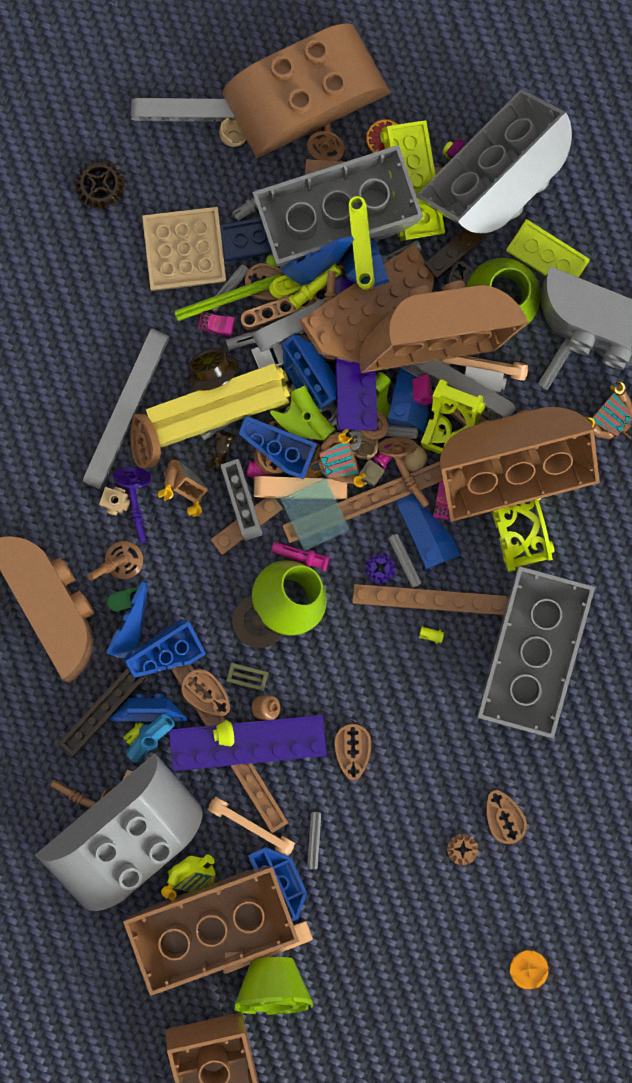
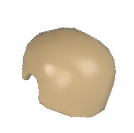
[219,117,246,147]
[351,431,379,460]
[402,444,428,472]

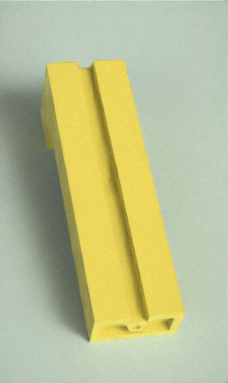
[146,363,292,447]

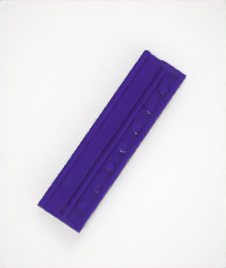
[334,278,377,431]
[169,715,327,771]

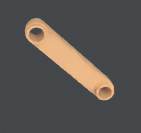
[439,356,528,380]
[207,796,295,856]

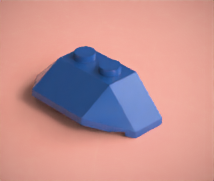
[342,239,389,287]
[281,334,336,409]
[109,694,188,722]
[248,847,307,922]

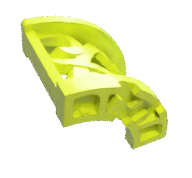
[421,379,486,454]
[491,498,555,572]

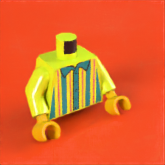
[161,854,215,901]

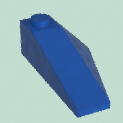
[281,236,354,286]
[106,580,148,659]

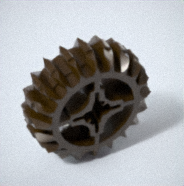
[74,159,126,210]

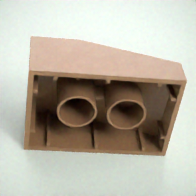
[166,1012,259,1083]

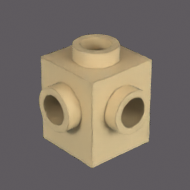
[99,487,130,516]

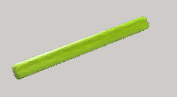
[175,274,282,321]

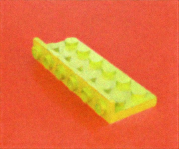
[380,120,445,241]

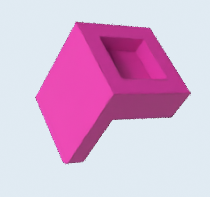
[412,374,434,406]

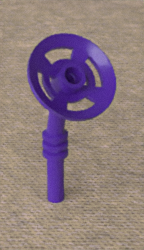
[113,467,151,544]

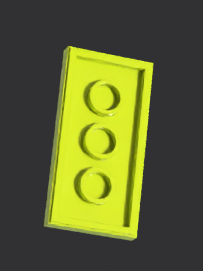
[506,219,590,278]

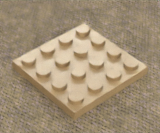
[142,207,226,291]

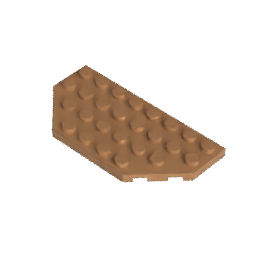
[298,244,434,363]

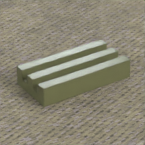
[227,663,269,691]

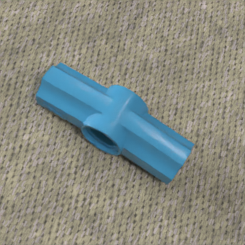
[126,713,175,763]

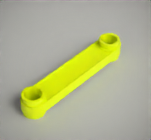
[349,196,375,290]

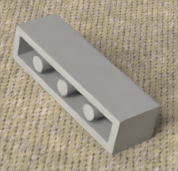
[221,459,263,541]

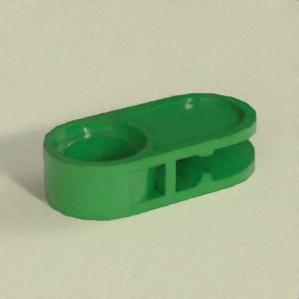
[107,588,138,612]

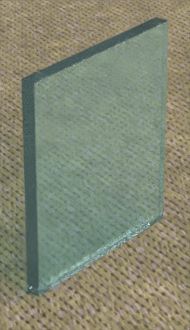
[281,478,349,551]

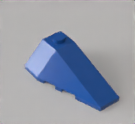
[388,368,429,433]
[239,416,318,479]
[396,494,461,571]
[124,619,206,678]

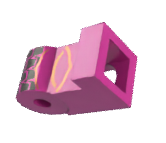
[198,312,235,337]
[433,482,449,520]

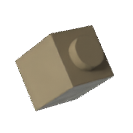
[358,459,385,488]

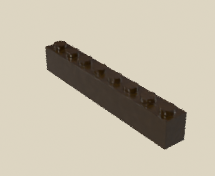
[424,179,552,282]

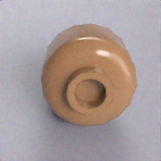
[252,695,280,720]

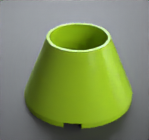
[466,258,541,328]
[252,560,327,636]
[234,957,313,1015]

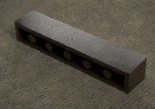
[59,668,150,757]

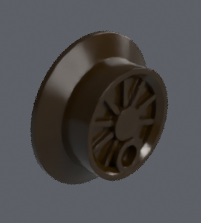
[187,348,239,391]
[232,595,283,648]

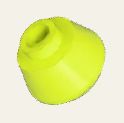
[213,720,234,747]

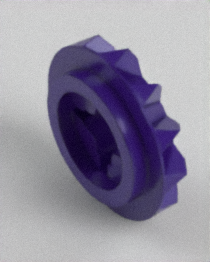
[365,553,395,584]

